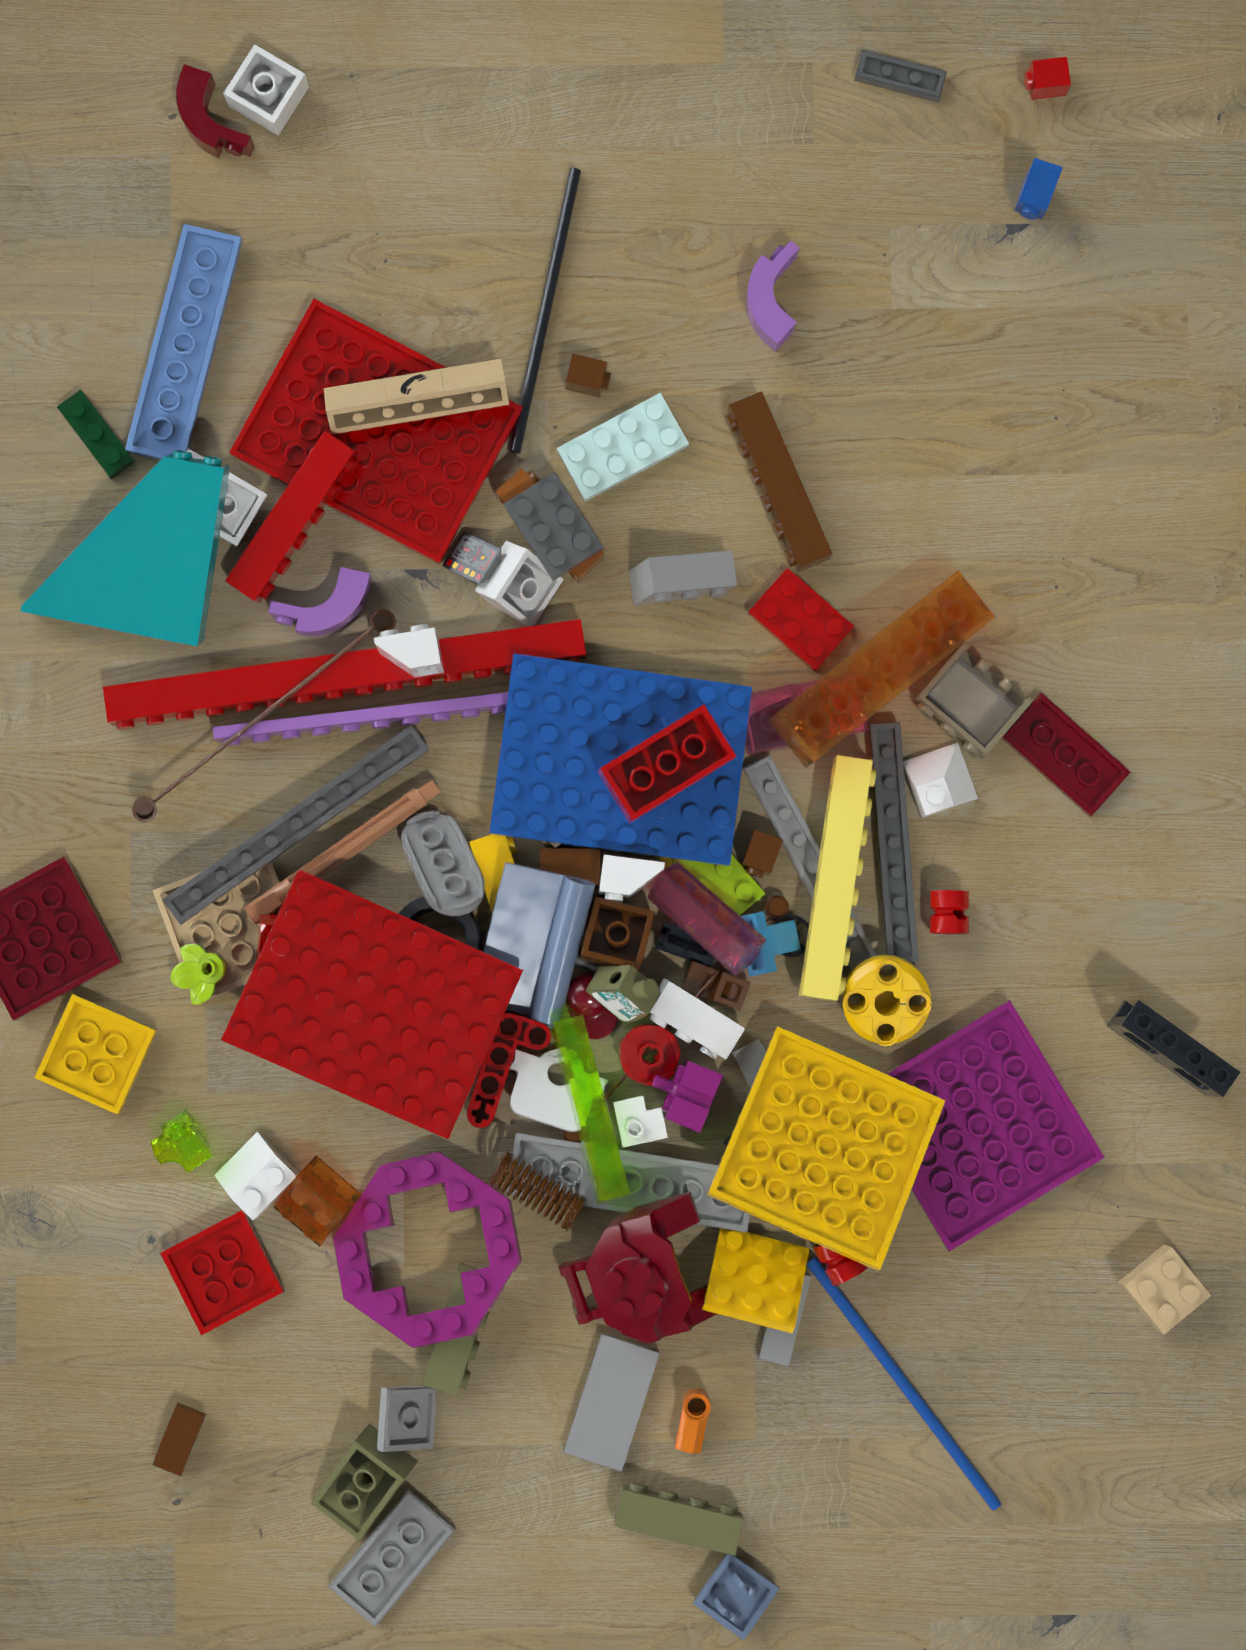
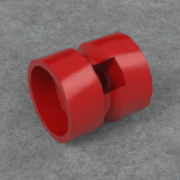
[930,890,969,935]
[813,1244,868,1286]

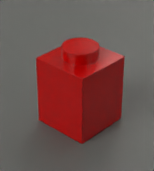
[1024,57,1071,100]

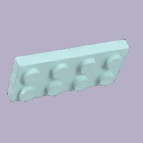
[556,393,689,502]

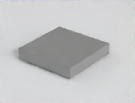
[377,1385,437,1452]

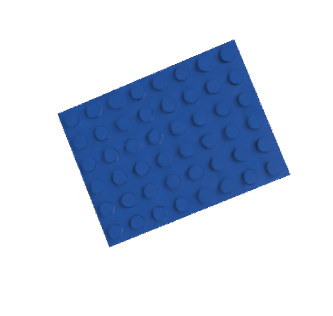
[489,654,752,866]

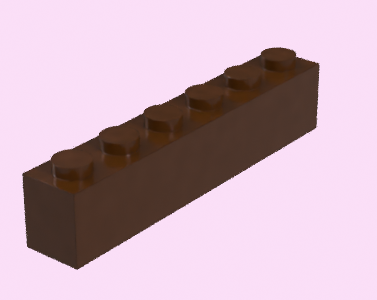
[725,391,833,573]

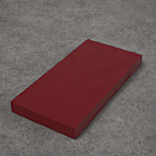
[1001,693,1131,817]

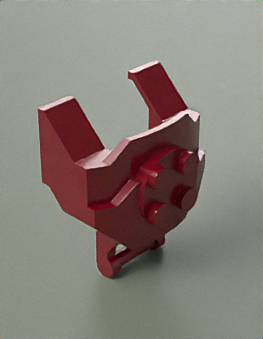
[558,1192,717,1344]

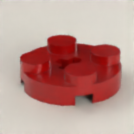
[618,1024,681,1086]

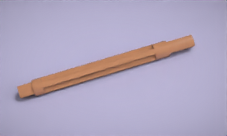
[244,780,440,925]

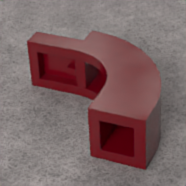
[176,64,255,158]

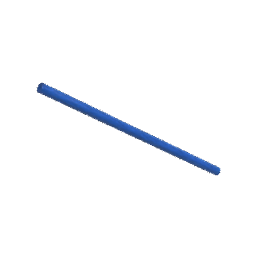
[807,1256,1002,1511]

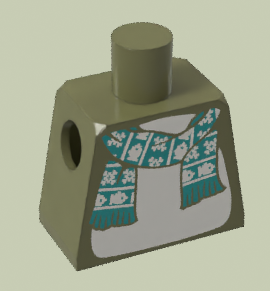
[585,965,660,1025]

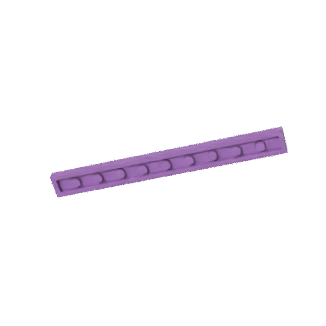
[213,692,508,746]

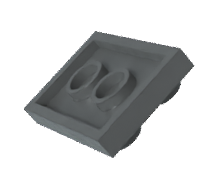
[503,472,603,581]

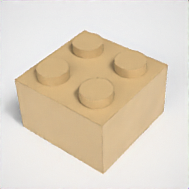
[1117,1245,1211,1335]

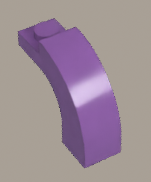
[746,241,800,352]
[268,567,372,637]

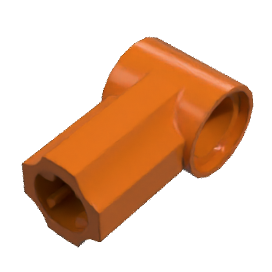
[674,1388,711,1454]

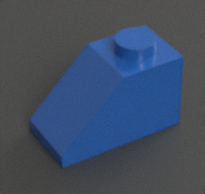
[1014,158,1063,220]

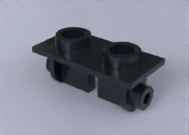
[655,921,721,968]

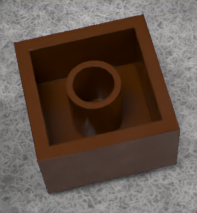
[581,897,655,972]

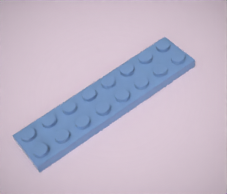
[125,224,243,460]

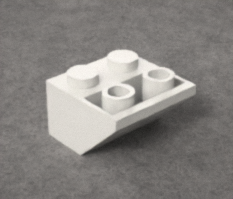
[374,624,444,678]

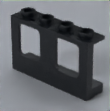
[1107,1000,1240,1097]

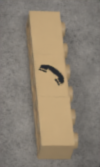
[324,359,509,434]

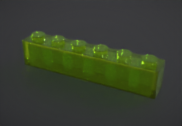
[551,1015,630,1205]

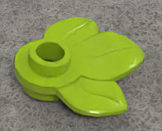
[170,944,226,1005]

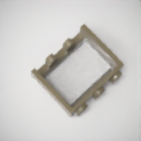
[914,643,1033,758]

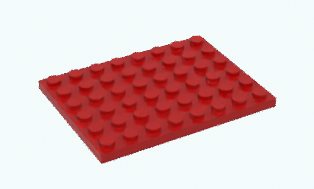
[229,298,523,565]
[220,869,523,1139]

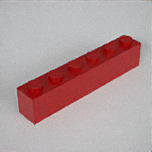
[225,430,359,603]

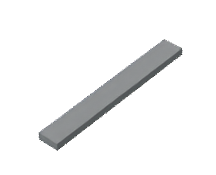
[743,754,883,972]

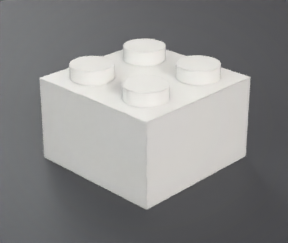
[223,44,309,136]

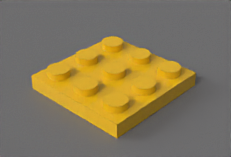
[34,994,157,1115]
[702,1228,810,1333]

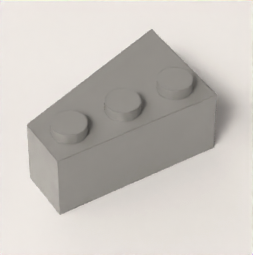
[628,550,737,606]

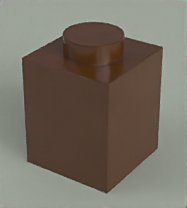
[565,354,612,398]
[741,830,783,878]

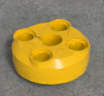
[842,955,932,1046]

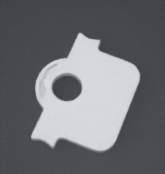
[510,1049,608,1132]

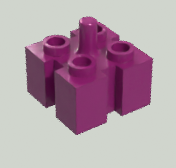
[652,1061,723,1132]

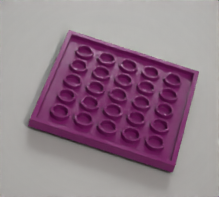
[886,1000,1105,1252]

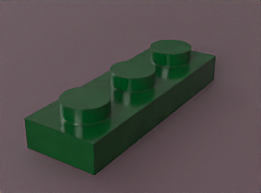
[57,389,135,479]

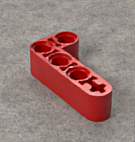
[467,1013,552,1128]

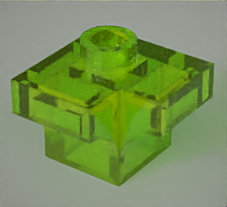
[150,1109,213,1173]

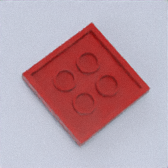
[160,1210,285,1335]

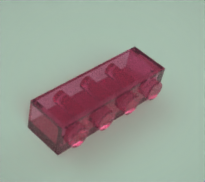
[647,862,766,976]

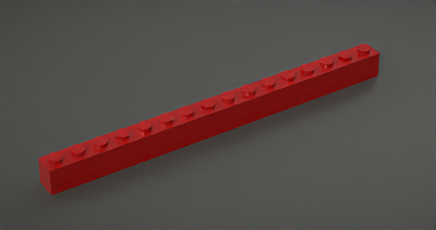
[103,619,586,730]

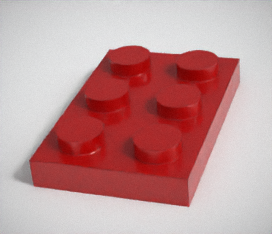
[748,568,854,672]

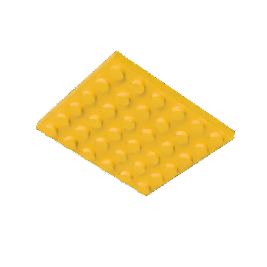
[707,1026,945,1271]

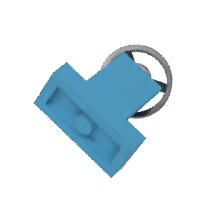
[736,911,809,977]

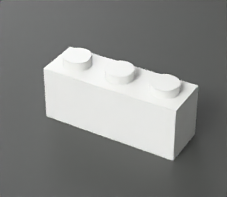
[649,978,745,1060]

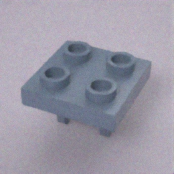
[693,1554,779,1640]

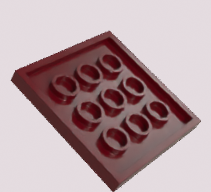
[0,856,123,1021]

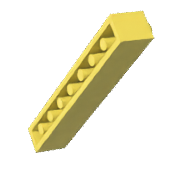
[799,755,876,1001]

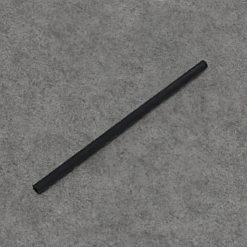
[509,168,581,454]

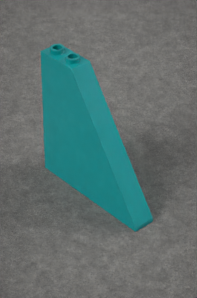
[20,450,230,646]

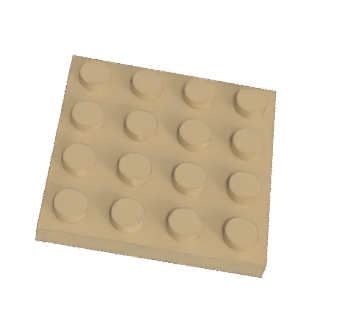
[152,861,280,998]

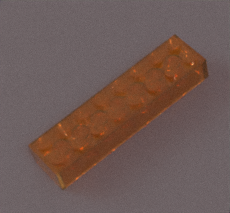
[768,570,995,768]

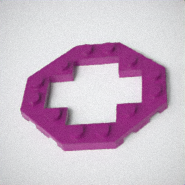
[333,1152,522,1348]

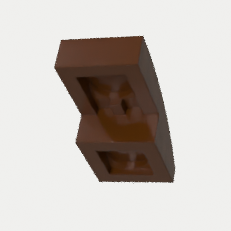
[680,961,751,1011]
[152,1403,206,1476]

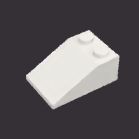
[187,448,267,546]

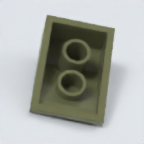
[311,1423,418,1541]

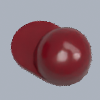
[565,973,617,1040]

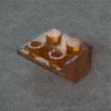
[273,1155,363,1247]

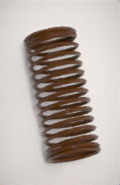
[488,1151,586,1231]

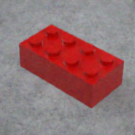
[598,704,736,824]

